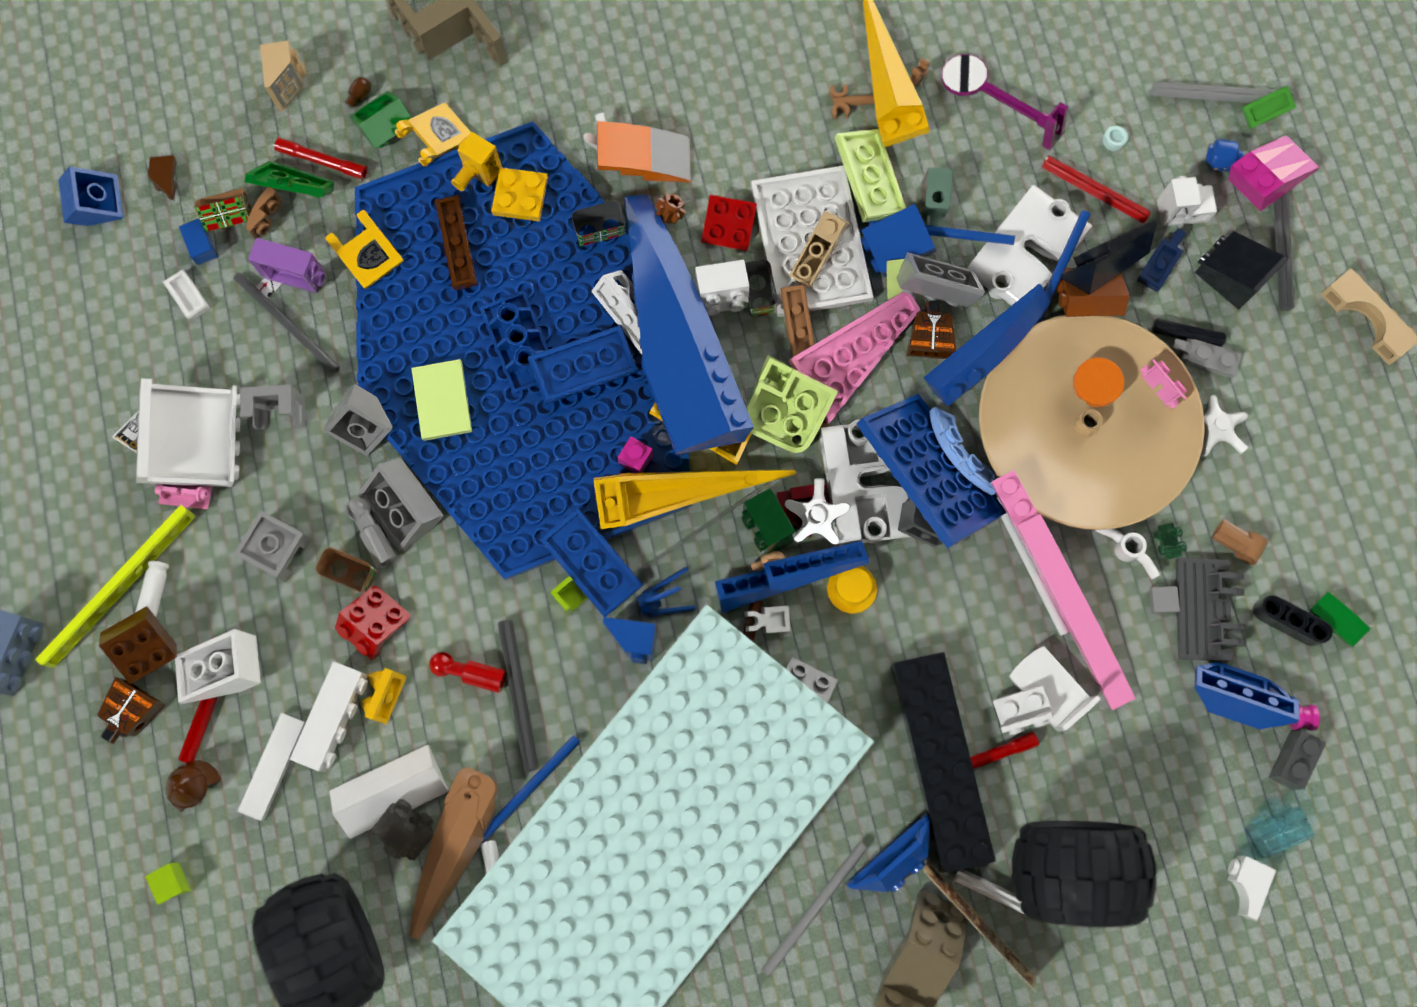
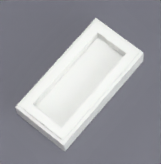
[163,269,211,322]

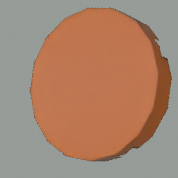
[1073,357,1124,407]

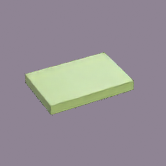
[412,359,472,441]

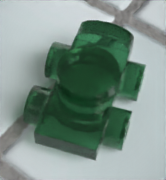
[1154,523,1187,560]

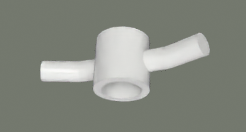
[1095,529,1160,580]

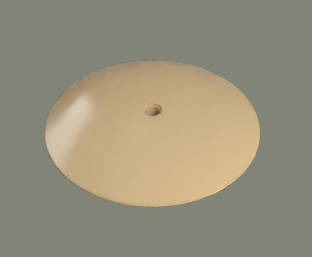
[979,315,1205,530]

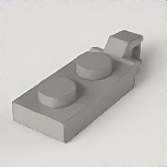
[1170,338,1241,378]

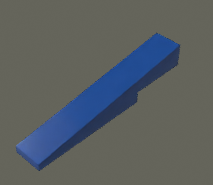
[715,541,869,613]

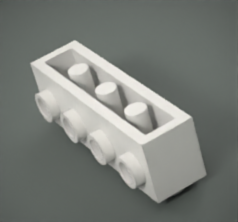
[289,661,368,772]

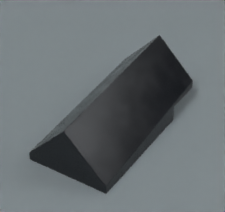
[1061,219,1157,295]

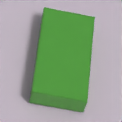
[1241,85,1296,129]

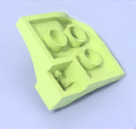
[746,356,838,453]

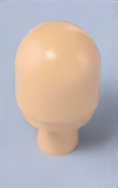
[750,551,786,572]

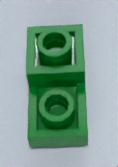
[1310,591,1371,648]

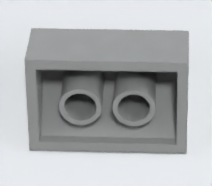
[896,252,985,307]
[358,457,444,552]

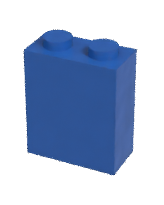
[861,204,937,277]

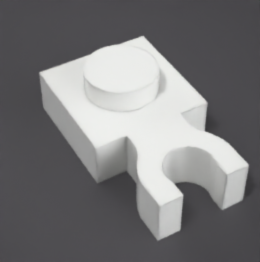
[745,606,790,633]

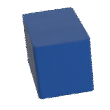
[179,218,218,265]

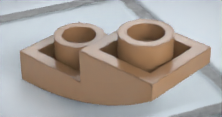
[246,187,283,240]

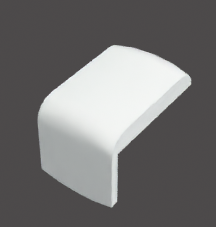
[1009,646,1101,732]

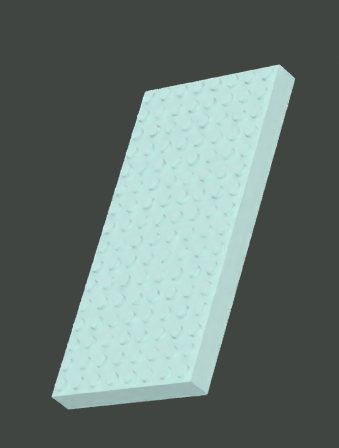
[432,604,874,1007]

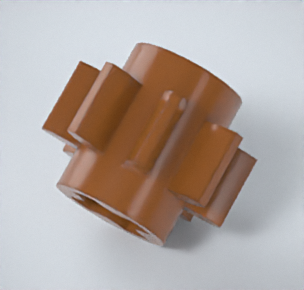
[655,194,686,224]

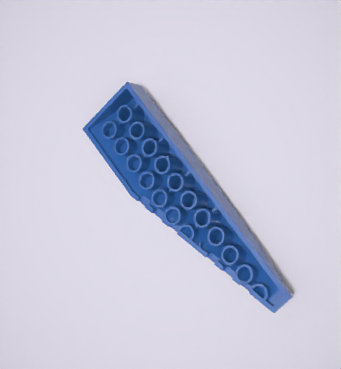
[624,194,754,455]

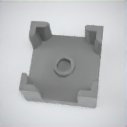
[240,384,305,430]
[234,510,312,583]

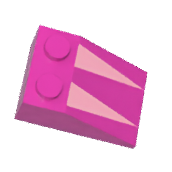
[1228,135,1320,212]

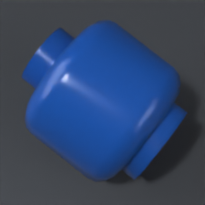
[1205,139,1244,172]

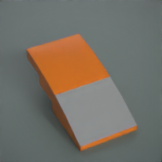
[597,121,691,182]

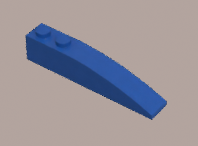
[923,284,1050,406]

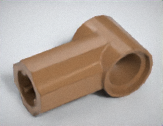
[1211,519,1268,565]

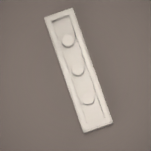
[237,713,306,821]

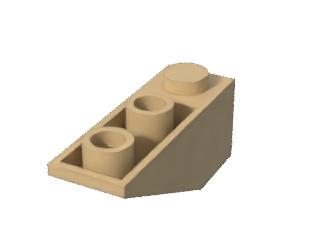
[789,211,850,288]

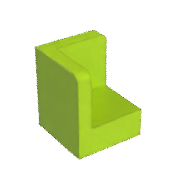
[550,576,589,616]
[145,862,191,904]

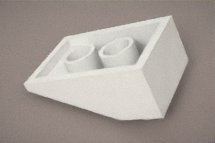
[175,629,261,704]

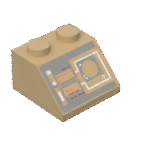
[260,40,306,111]

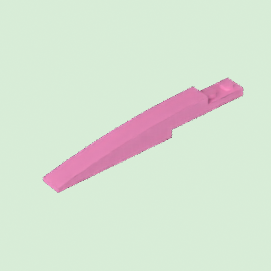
[991,470,1136,710]

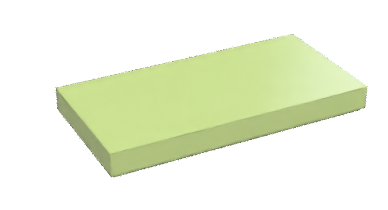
[835,129,906,222]

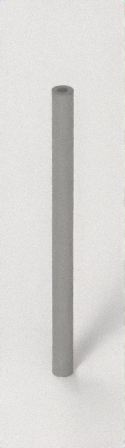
[761,842,868,976]

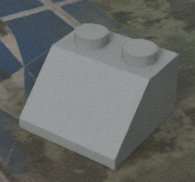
[323,384,393,456]

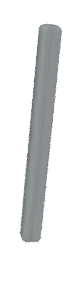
[1151,82,1294,103]

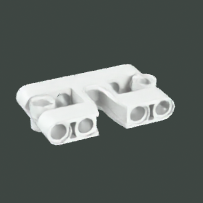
[967,185,1093,306]
[819,420,911,546]

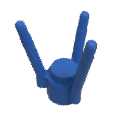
[637,567,696,617]

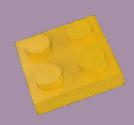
[491,168,548,221]

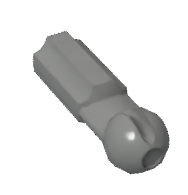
[346,497,397,569]

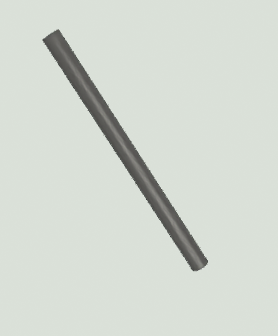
[233,272,340,374]

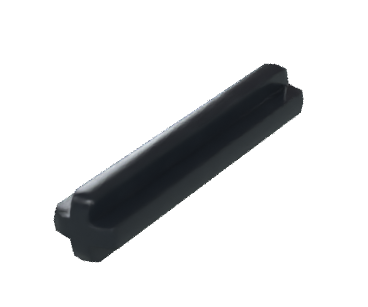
[1152,319,1226,347]

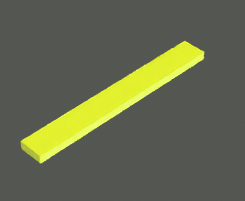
[35,505,196,668]

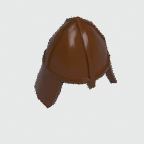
[165,760,221,812]

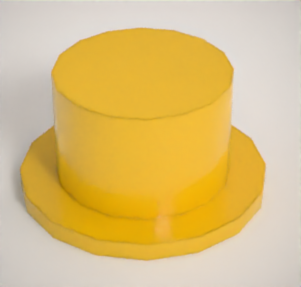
[827,566,877,614]

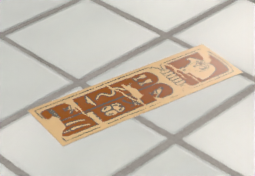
[923,860,1036,992]

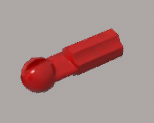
[429,652,506,693]

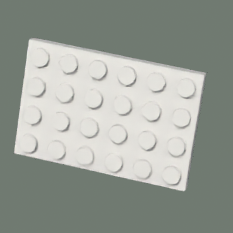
[751,165,873,317]

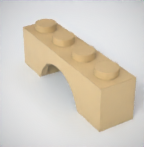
[1320,268,1417,365]

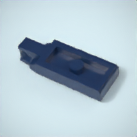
[1136,228,1186,292]

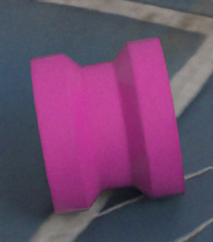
[1290,704,1320,731]

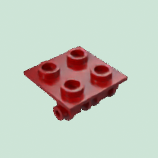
[701,194,757,251]

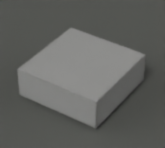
[1149,586,1180,614]

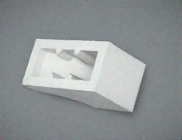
[1227,856,1276,921]

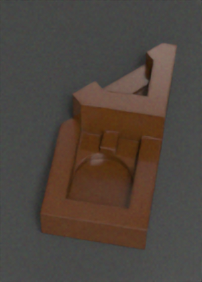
[148,155,177,200]

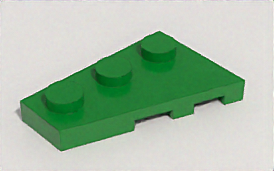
[245,161,334,198]

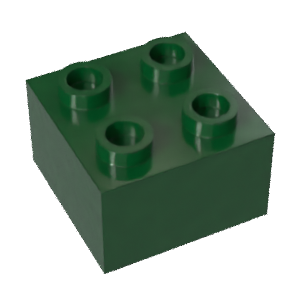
[741,488,796,553]

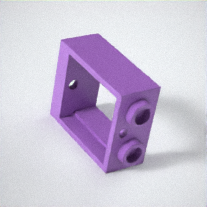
[248,238,326,293]

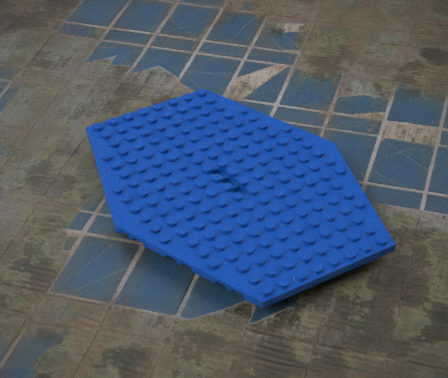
[355,121,692,580]

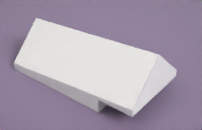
[330,745,449,839]

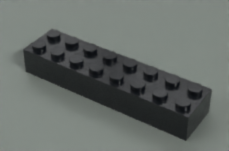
[891,652,996,873]

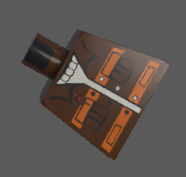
[906,301,956,359]
[98,677,166,744]

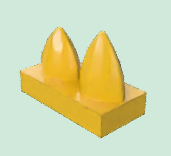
[361,668,407,725]

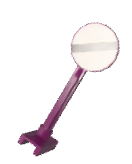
[941,54,1068,150]

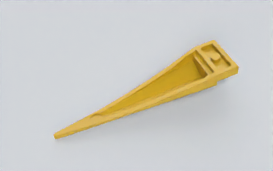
[863,0,930,148]
[594,470,797,529]

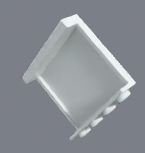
[136,378,240,487]

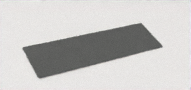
[642,486,767,569]

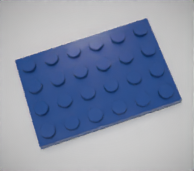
[856,394,1006,549]

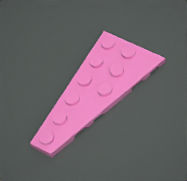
[788,291,921,424]

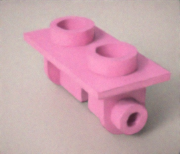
[1140,359,1187,409]
[155,484,212,510]

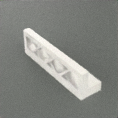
[591,270,642,354]

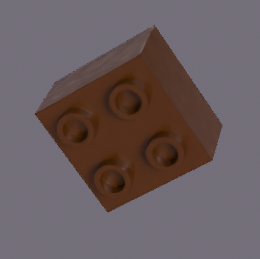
[99,606,177,684]

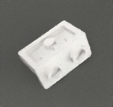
[993,685,1054,735]

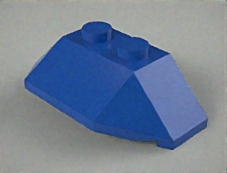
[1194,662,1299,730]
[844,814,930,892]

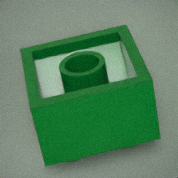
[349,91,412,149]

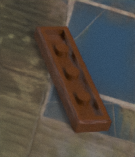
[435,195,478,291]

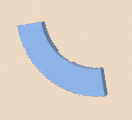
[929,407,997,495]

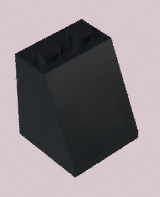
[1194,231,1288,310]

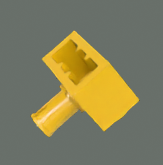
[451,132,502,192]

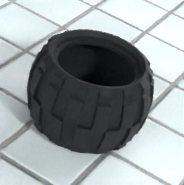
[1012,820,1157,928]
[252,873,385,1007]

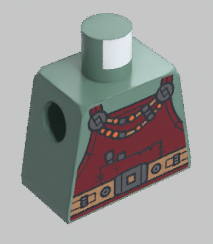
[921,167,953,227]

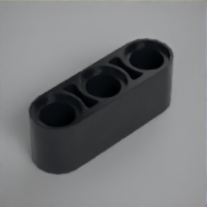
[1253,595,1333,646]

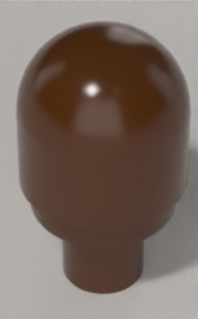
[345,77,372,108]

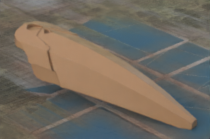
[409,767,497,940]

